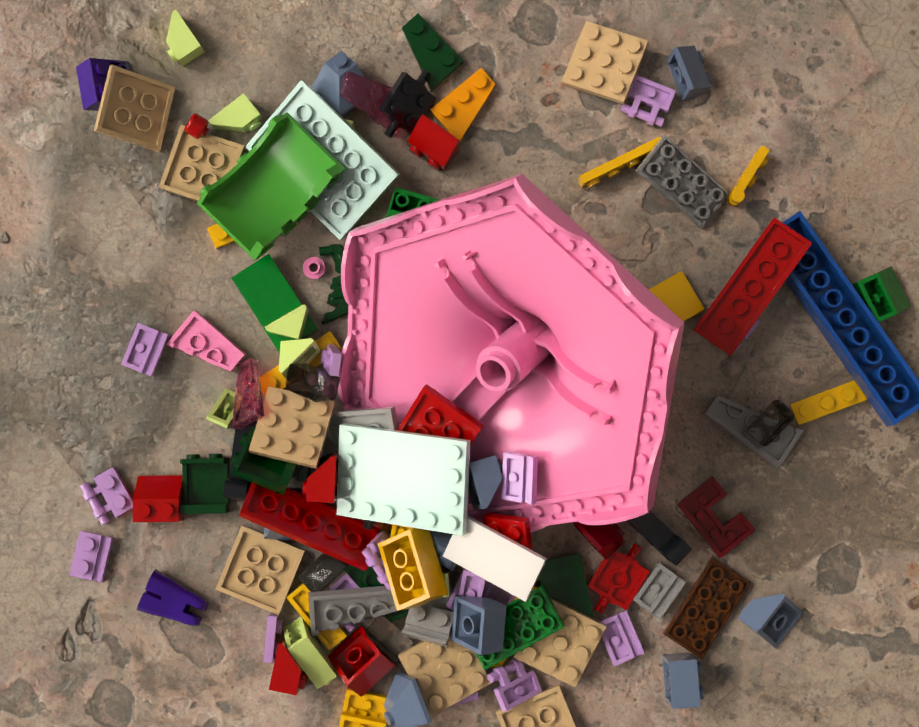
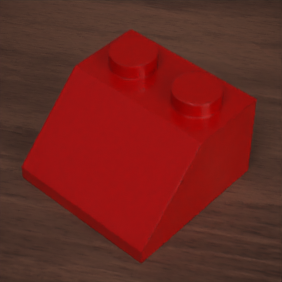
[407,114,460,171]
[302,451,339,503]
[133,475,184,522]
[328,626,395,697]
[269,637,308,695]

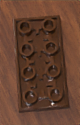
[663,557,751,659]

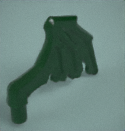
[319,244,349,325]

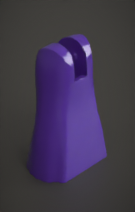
[137,569,209,626]

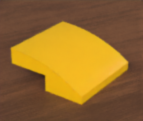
[649,271,704,322]
[339,687,387,727]

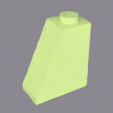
[283,616,337,689]

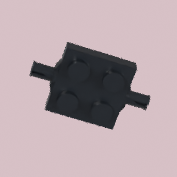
[379,69,437,139]

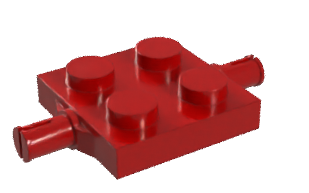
[587,543,650,615]

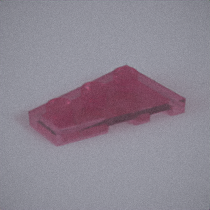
[340,72,399,137]
[232,358,264,430]

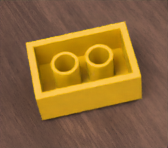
[378,528,448,611]

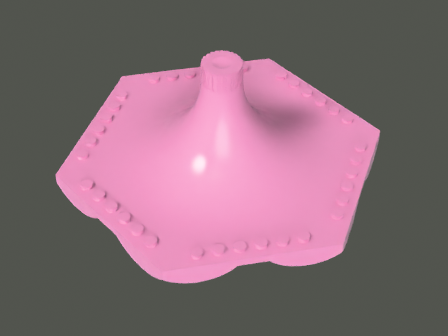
[337,174,684,533]

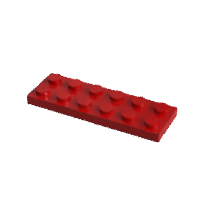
[693,217,812,356]
[239,483,380,571]

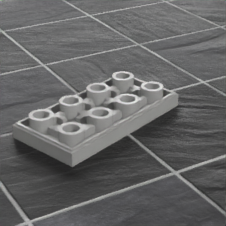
[635,135,730,228]

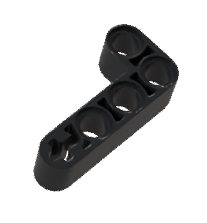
[223,409,260,500]
[626,511,692,566]

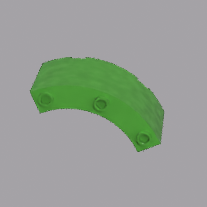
[197,112,345,260]

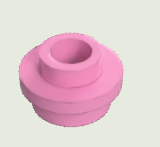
[303,257,325,279]

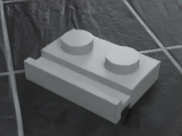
[633,562,686,619]
[402,605,454,647]

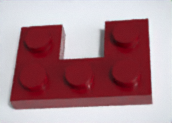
[676,476,756,558]

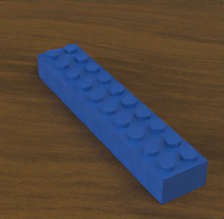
[782,211,919,427]

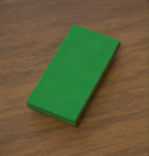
[231,254,318,353]
[476,585,565,670]

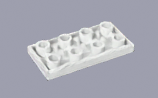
[443,515,547,602]

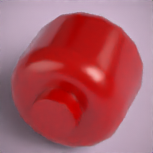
[184,113,209,139]

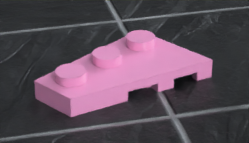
[166,310,247,372]

